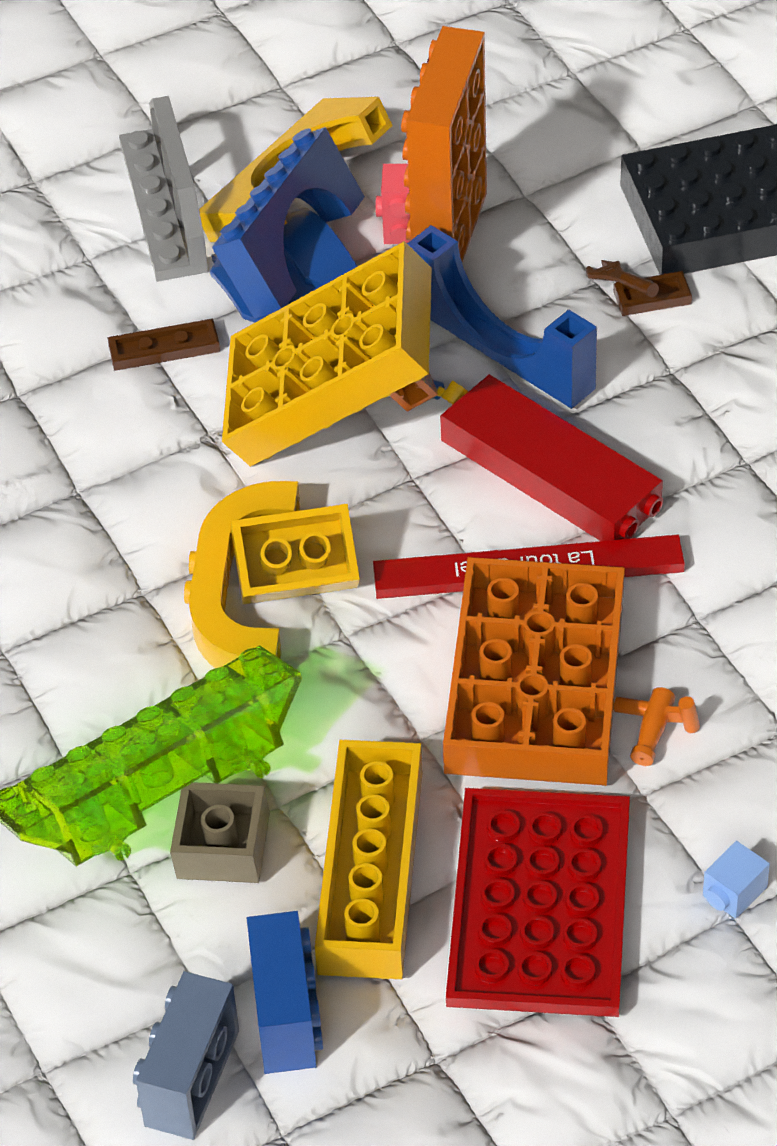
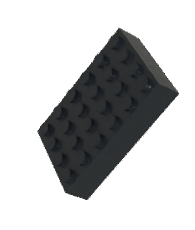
[620,124,777,275]

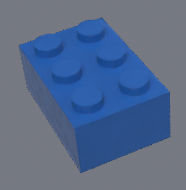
[246,911,323,1074]

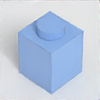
[703,840,770,919]

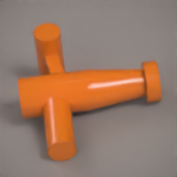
[614,687,700,766]

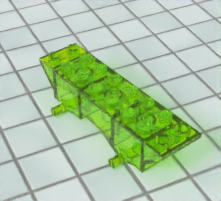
[0,645,302,867]

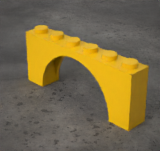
[199,97,393,242]

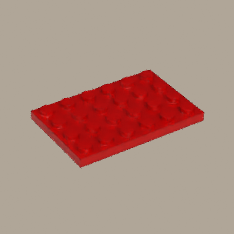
[446,788,630,1017]

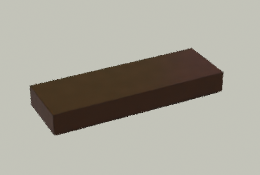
[107,318,220,371]

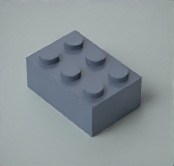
[133,971,239,1140]

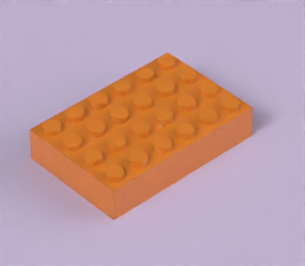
[401,26,487,263]
[443,557,625,786]

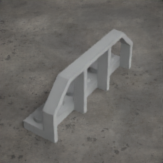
[119,96,208,282]

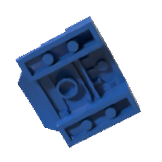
[210,207,357,323]

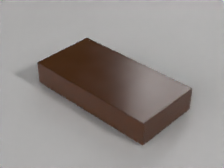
[613,271,692,316]

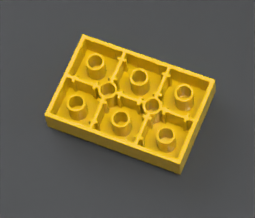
[222,241,432,467]

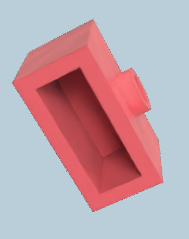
[376,164,410,244]

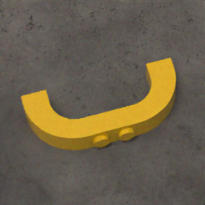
[184,481,300,684]

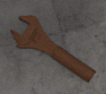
[586,260,659,297]

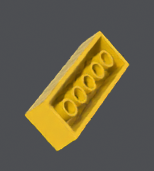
[314,739,423,980]

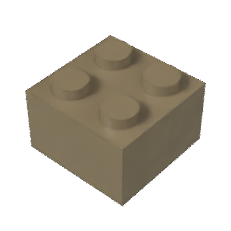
[170,782,270,883]

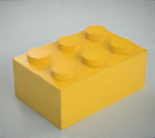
[231,504,360,605]

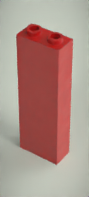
[440,374,663,541]

